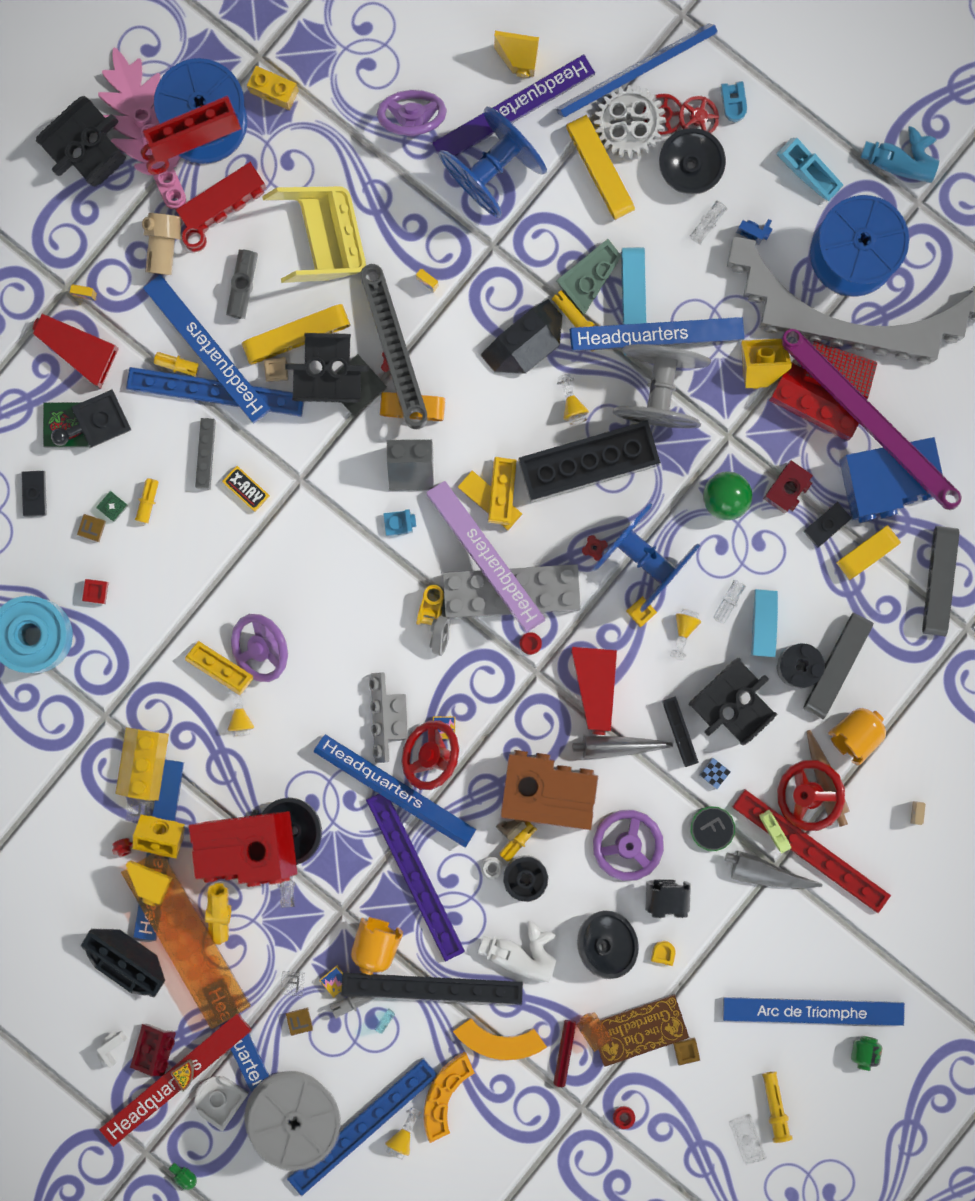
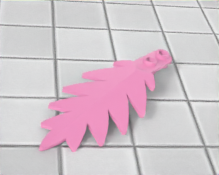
[98,48,186,209]

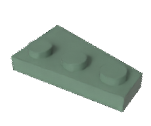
[556,239,622,316]

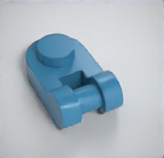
[720,81,747,122]

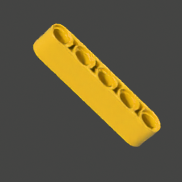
[566,115,635,220]
[241,304,351,365]

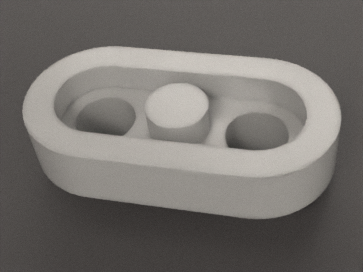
[429,616,450,656]

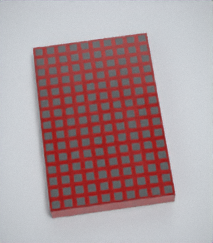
[803,341,878,399]

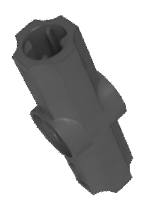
[226,249,258,319]

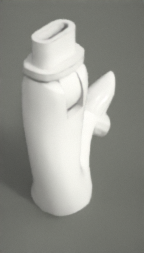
[478,921,557,982]

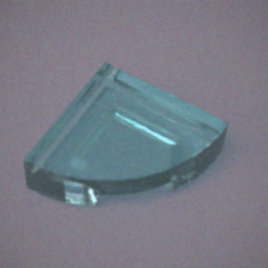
[374,1008,395,1034]

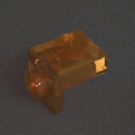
[576,1012,613,1052]

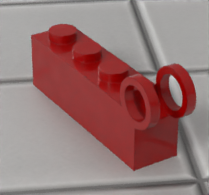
[141,96,241,175]
[176,162,267,252]

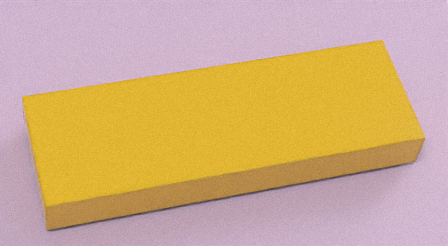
[488,457,517,525]
[458,470,523,531]
[185,641,253,695]

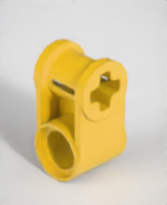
[416,585,444,625]

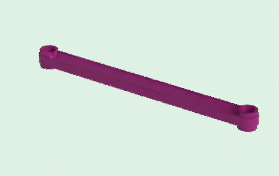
[781,329,962,510]

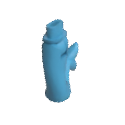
[860,126,940,183]

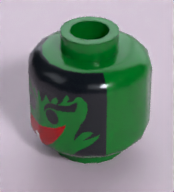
[851,1036,883,1071]

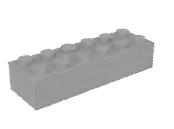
[443,564,581,619]

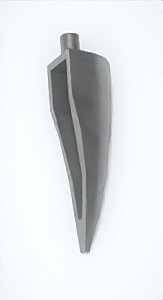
[572,736,673,758]
[725,851,823,888]

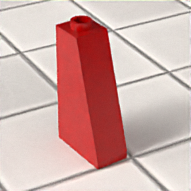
[33,314,119,389]
[571,647,617,735]

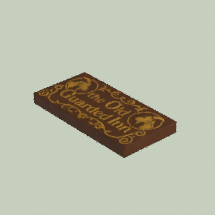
[589,994,690,1067]

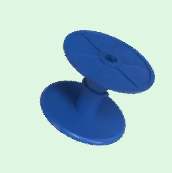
[154,58,247,164]
[438,106,547,218]
[810,195,909,297]
[592,502,701,612]

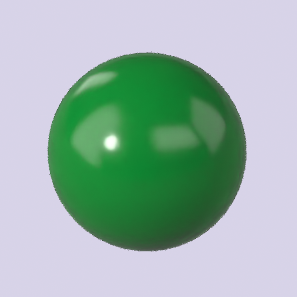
[703,471,752,521]

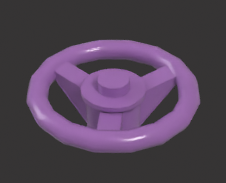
[376,90,447,137]
[231,614,288,682]
[593,810,664,881]

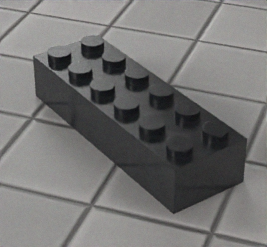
[518,420,661,503]

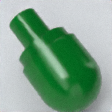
[168,1162,197,1190]

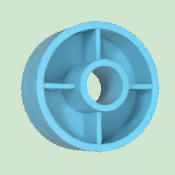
[0,596,73,674]

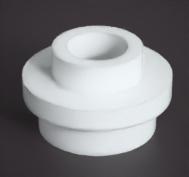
[481,857,503,880]

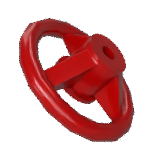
[401,721,460,790]
[777,760,845,831]

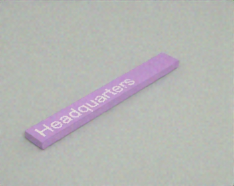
[426,481,545,633]

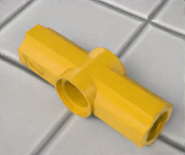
[205,883,231,945]

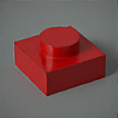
[82,579,109,604]

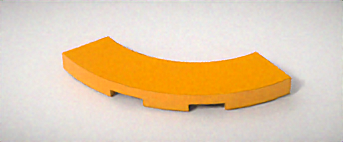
[453,1018,547,1060]
[423,1052,475,1143]

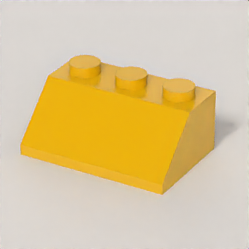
[115,727,169,801]

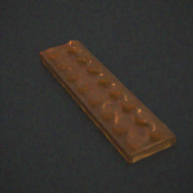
[121,854,251,1030]

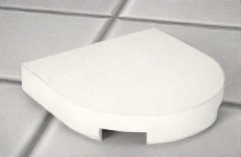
[195,1076,249,1132]

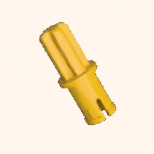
[154,352,199,377]
[135,478,159,524]
[499,821,538,861]

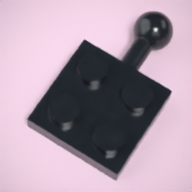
[51,389,131,448]

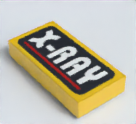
[222,466,270,512]

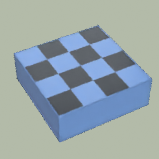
[699,758,731,789]

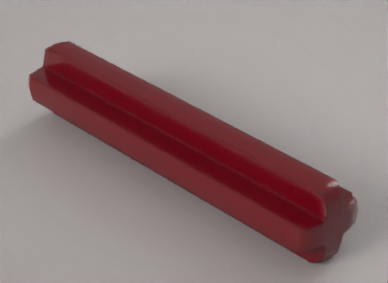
[553,1020,576,1088]

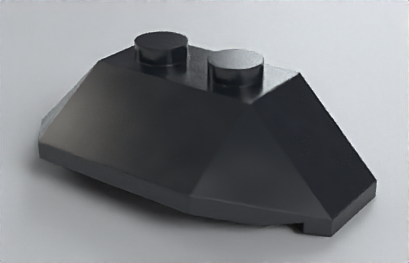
[480,299,562,374]
[80,929,166,997]

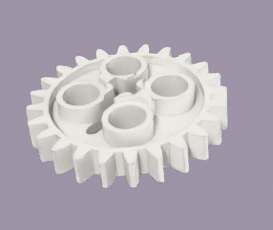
[594,85,666,158]

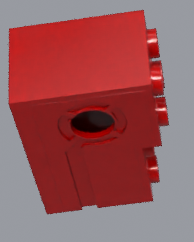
[189,811,297,887]

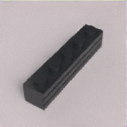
[662,696,699,767]

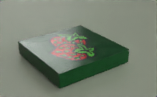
[43,402,89,448]

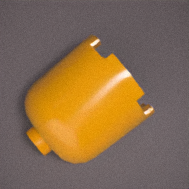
[828,708,886,765]
[351,917,403,975]

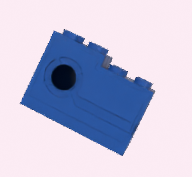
[839,437,943,523]

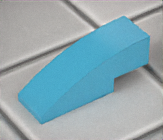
[776,138,844,201]
[751,589,778,658]

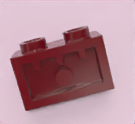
[130,1024,176,1076]

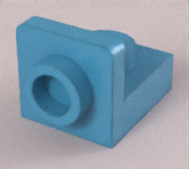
[383,509,416,536]

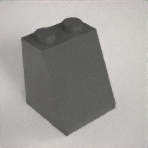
[387,439,434,491]

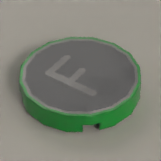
[690,806,735,851]

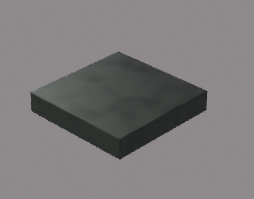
[336,354,387,417]

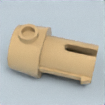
[142,213,181,275]

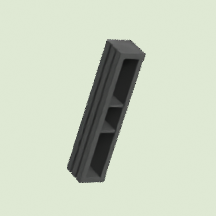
[195,418,216,489]

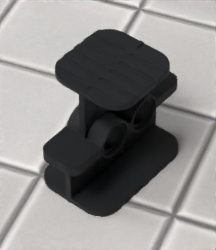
[36,96,126,187]
[285,333,369,403]
[688,658,777,746]

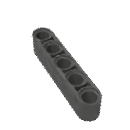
[922,526,959,637]
[803,612,874,719]

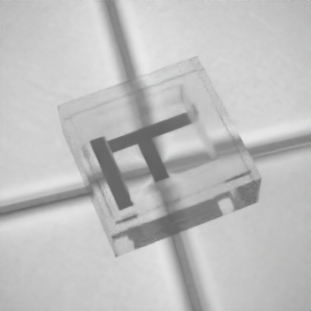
[126,798,151,822]
[280,971,305,996]

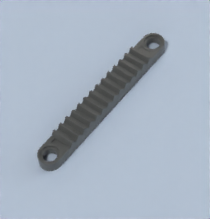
[361,264,427,430]

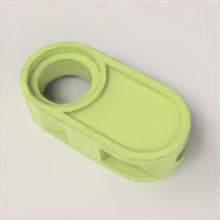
[759,810,791,854]

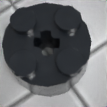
[776,643,825,688]
[503,855,548,902]
[645,879,691,918]

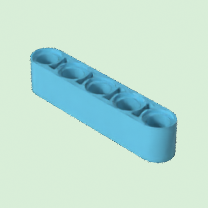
[621,247,646,355]

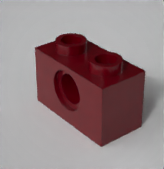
[763,460,813,514]

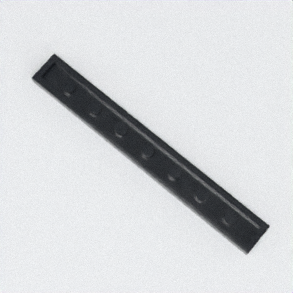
[341,973,523,1006]

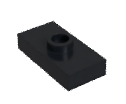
[21,471,47,517]
[803,502,852,548]

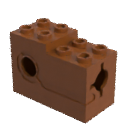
[500,750,598,830]

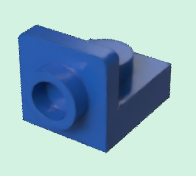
[736,219,773,245]

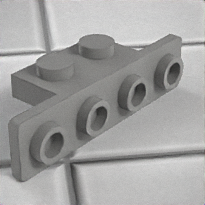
[369,672,408,763]

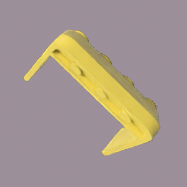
[262,186,366,283]

